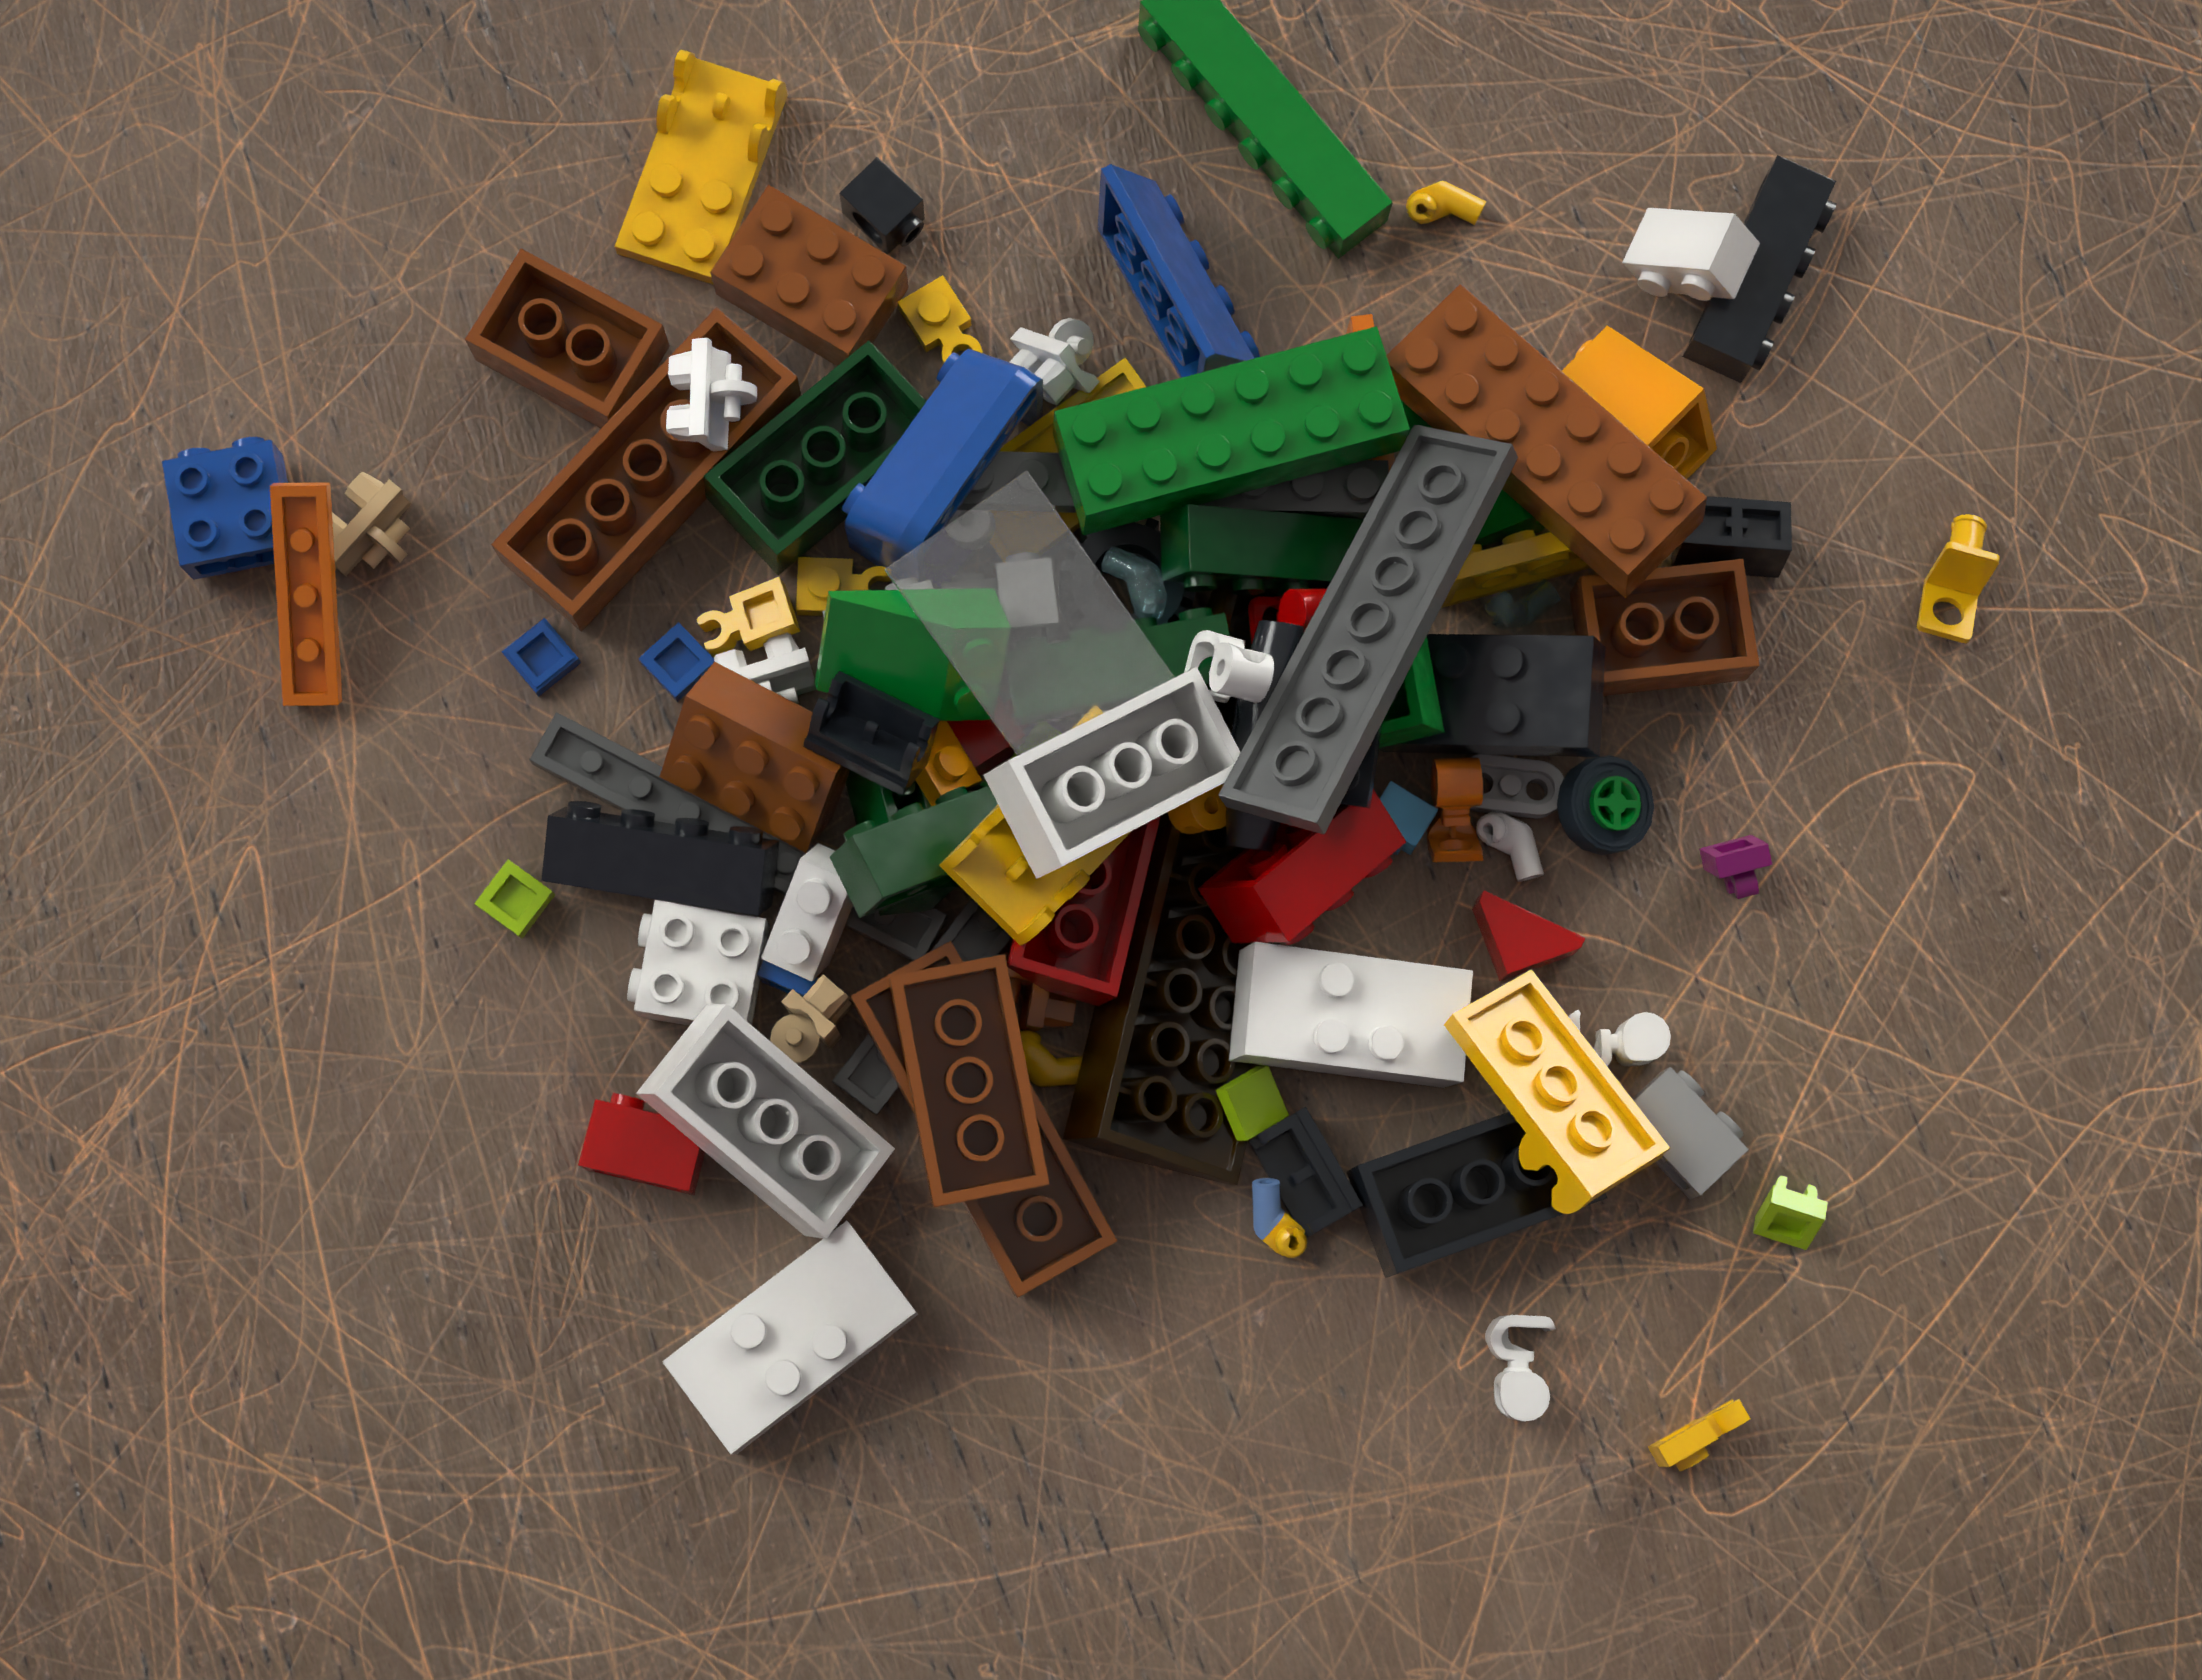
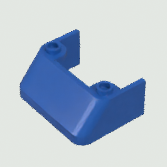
[842,349,1043,583]

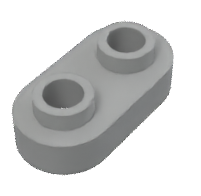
[1470,754,1564,819]

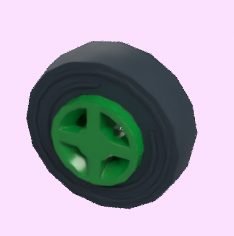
[1557,755,1654,855]

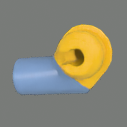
[1252,1178,1307,1258]

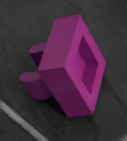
[1699,835,1773,899]

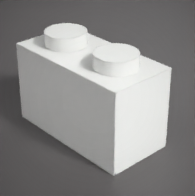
[1622,208,1760,301]
[761,843,853,982]

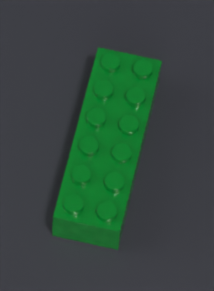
[1053,326,1410,536]

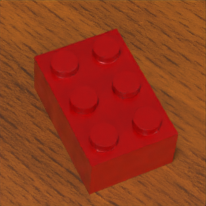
[1198,789,1406,945]

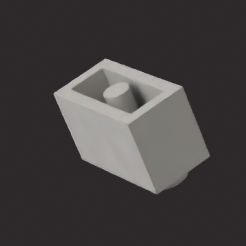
[1632,1067,1749,1199]

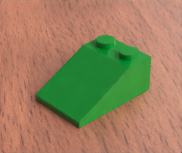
[815,589,1010,721]

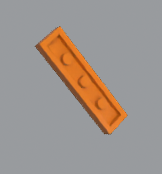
[270,483,342,706]

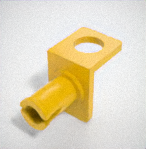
[1917,514,2000,644]

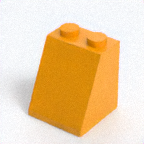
[1562,325,1717,479]

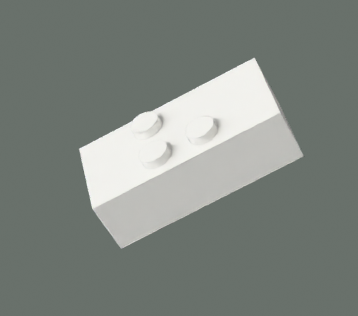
[983,667,1241,879]
[1229,942,1473,1088]
[636,1004,895,1239]
[662,1221,918,1455]

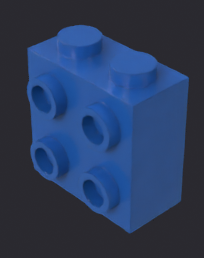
[162,437,288,580]

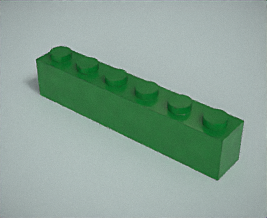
[1138,0,1393,259]

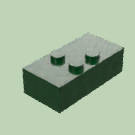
[704,340,927,575]

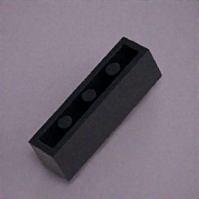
[1682,155,1837,383]
[541,801,779,916]

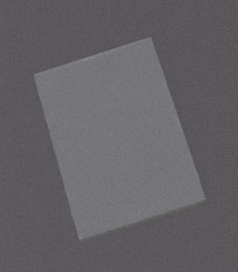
[885,470,1175,756]

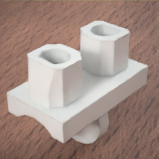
[1010,318,1100,405]
[666,338,757,451]
[714,633,817,704]

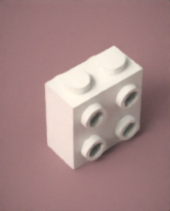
[627,900,770,1026]

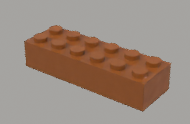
[1386,284,1707,598]
[491,307,801,632]
[850,941,1117,1298]

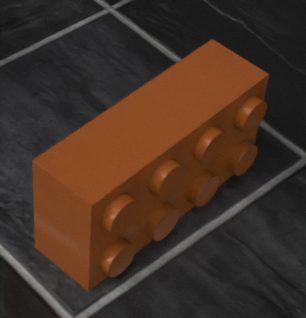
[889,954,1050,1207]

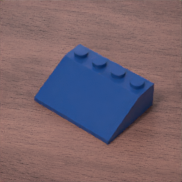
[1097,164,1260,378]

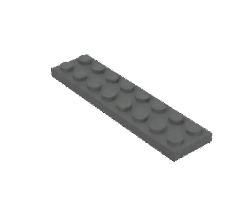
[1218,424,1518,834]

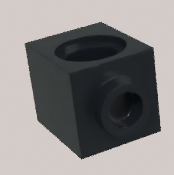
[839,157,925,255]

